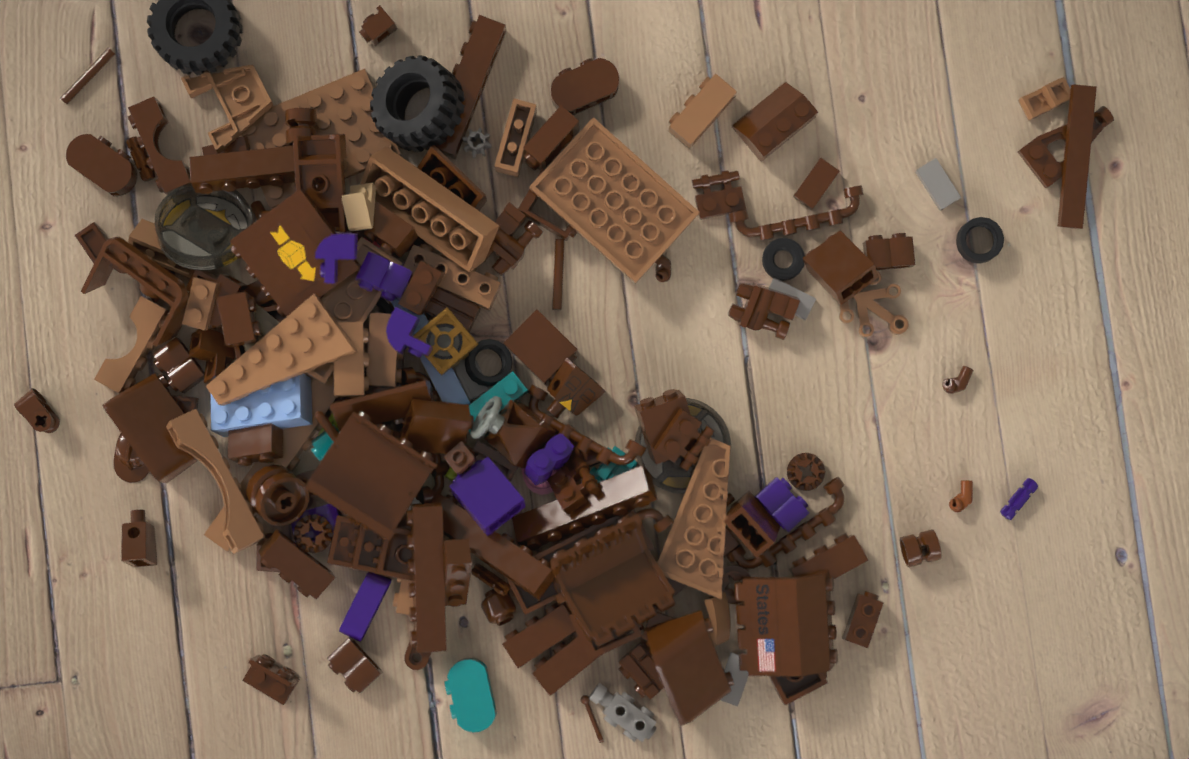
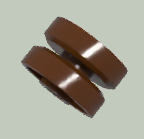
[246,464,309,527]

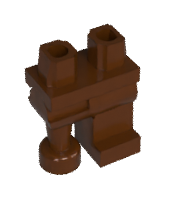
[484,202,543,276]
[728,282,800,340]

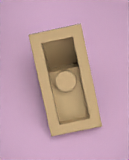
[342,183,376,231]

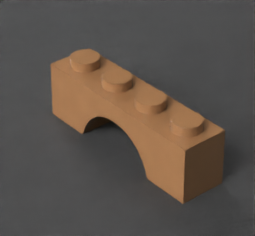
[94,296,169,393]

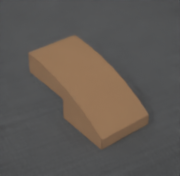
[1018,77,1071,120]
[704,592,731,647]

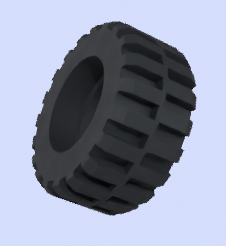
[147,0,243,75]
[370,55,465,152]

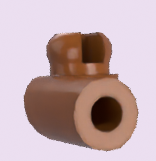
[949,480,973,512]

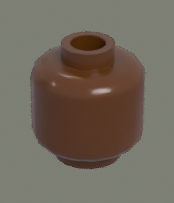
[481,589,516,626]

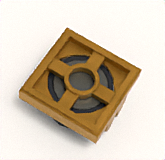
[412,308,479,376]

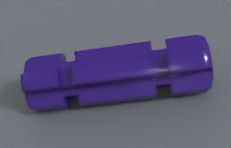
[1000,478,1038,520]

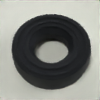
[762,238,805,281]

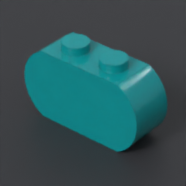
[444,658,497,732]

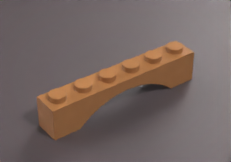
[166,409,264,554]

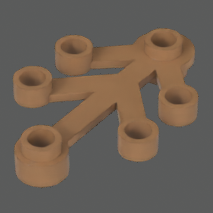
[839,271,908,337]

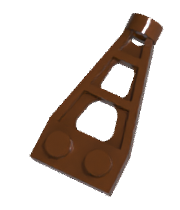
[1018,106,1114,189]

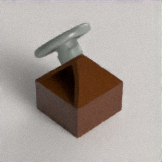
[471,396,557,469]

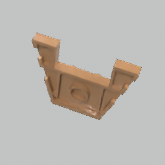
[181,65,274,154]

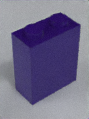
[450,457,526,536]

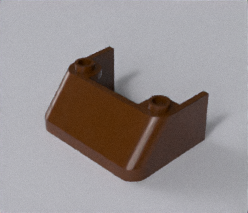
[80,237,189,347]

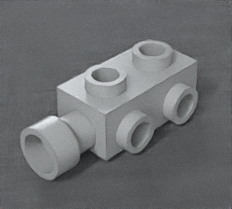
[589,683,657,742]

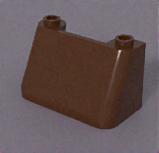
[102,372,198,483]
[645,610,735,726]

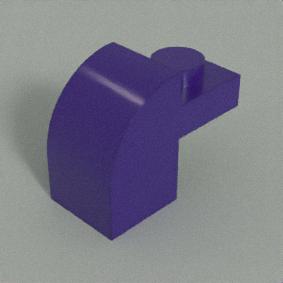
[315,233,358,284]
[386,307,433,358]

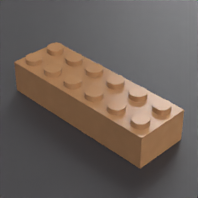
[360,147,500,272]

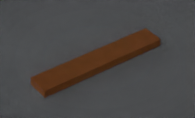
[1057,84,1097,229]

